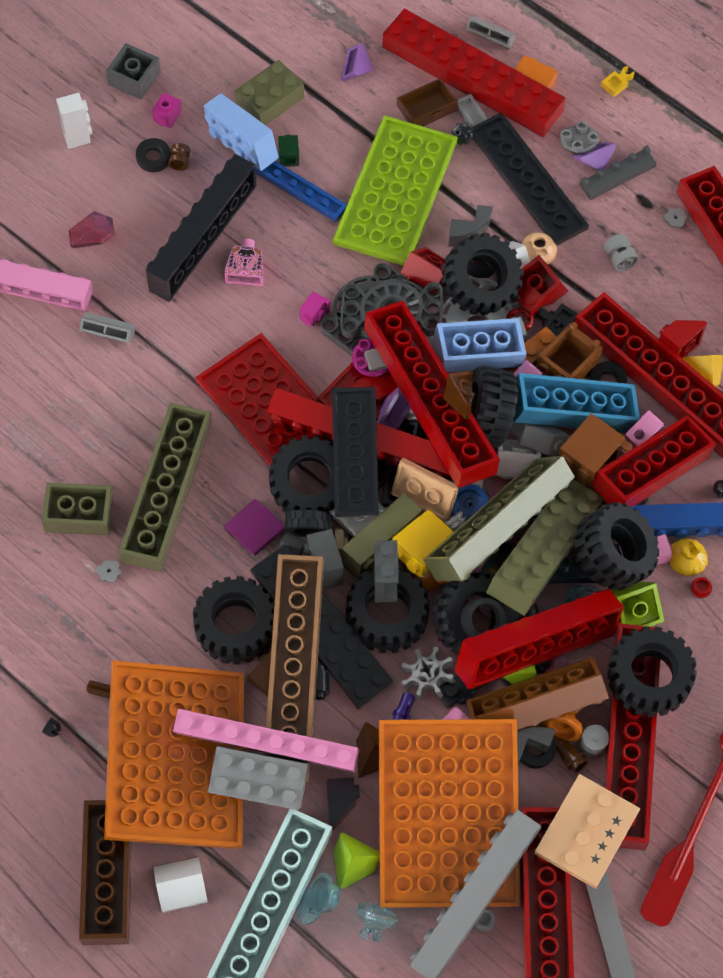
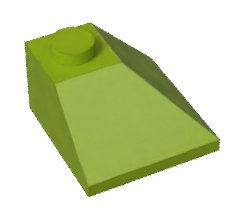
[611,582,664,627]

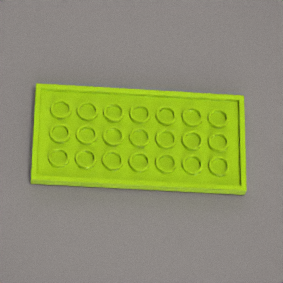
[333,115,458,266]

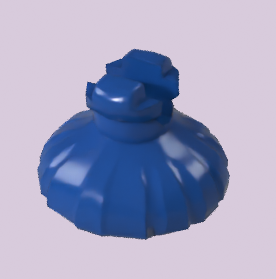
[452,484,489,520]

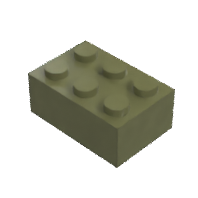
[234,60,304,125]
[42,482,114,535]

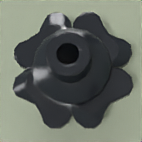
[452,122,473,146]

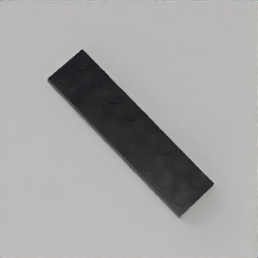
[471,112,589,246]
[250,544,393,709]

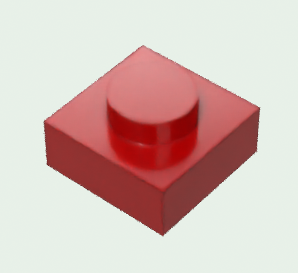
[517,286,547,315]

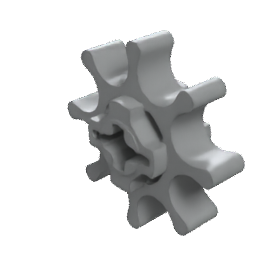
[402,647,455,700]

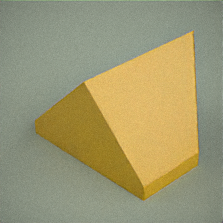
[682,355,723,387]

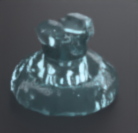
[356,902,399,942]

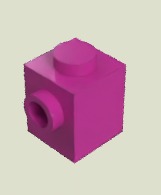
[152,93,182,128]

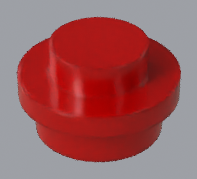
[690,577,712,598]

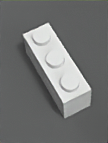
[56,93,93,149]

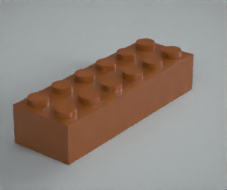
[466,656,609,731]

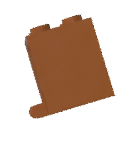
[536,322,603,380]
[558,413,632,490]

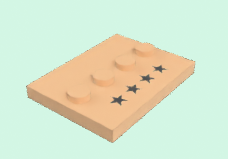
[534,774,640,889]

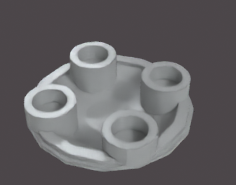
[560,121,599,153]

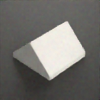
[153,857,208,913]

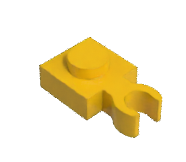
[601,66,635,97]

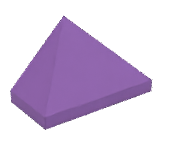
[341,43,374,82]
[572,141,616,170]
[377,387,410,430]

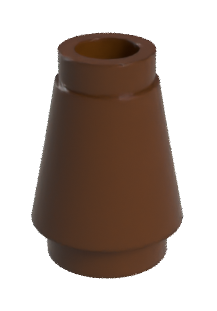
[556,739,588,773]

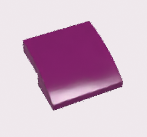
[223,499,285,556]

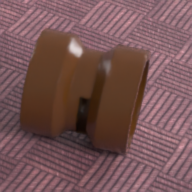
[168,143,191,171]

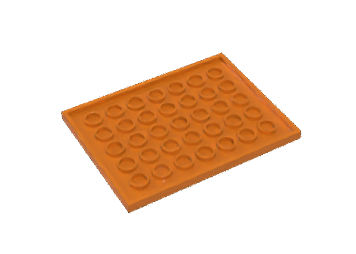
[104,660,244,849]
[379,719,520,908]

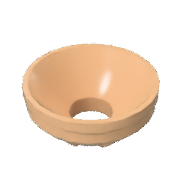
[522,232,557,264]

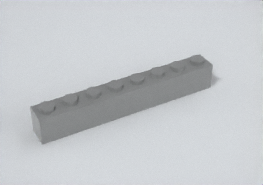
[409,809,541,978]

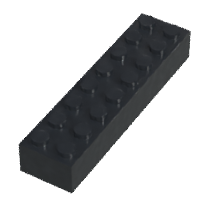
[145,154,257,302]

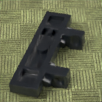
[524,303,578,367]
[439,675,512,709]

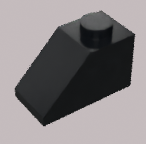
[327,777,360,830]

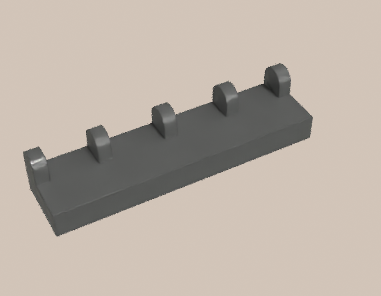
[580,145,657,200]

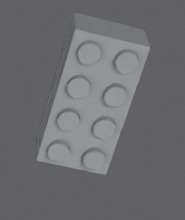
[208,746,310,810]

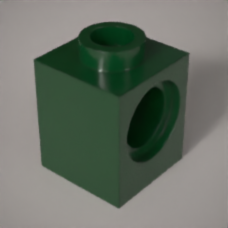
[278,135,299,167]

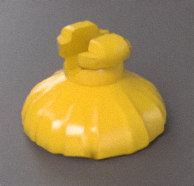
[669,538,708,577]

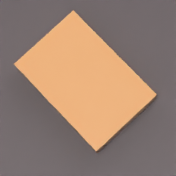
[391,458,459,522]

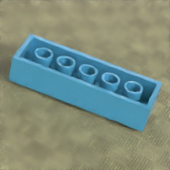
[514,373,640,433]

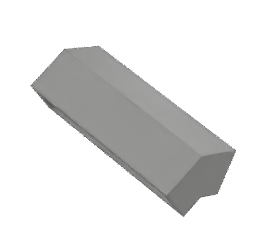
[466,16,516,50]
[79,312,135,343]

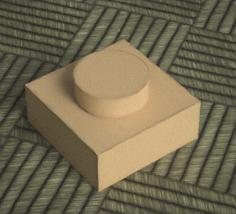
[335,529,348,557]

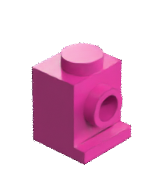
[300,291,330,327]

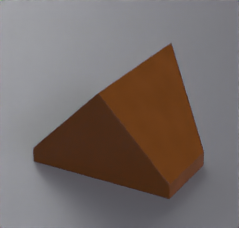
[444,371,473,419]
[356,722,379,779]

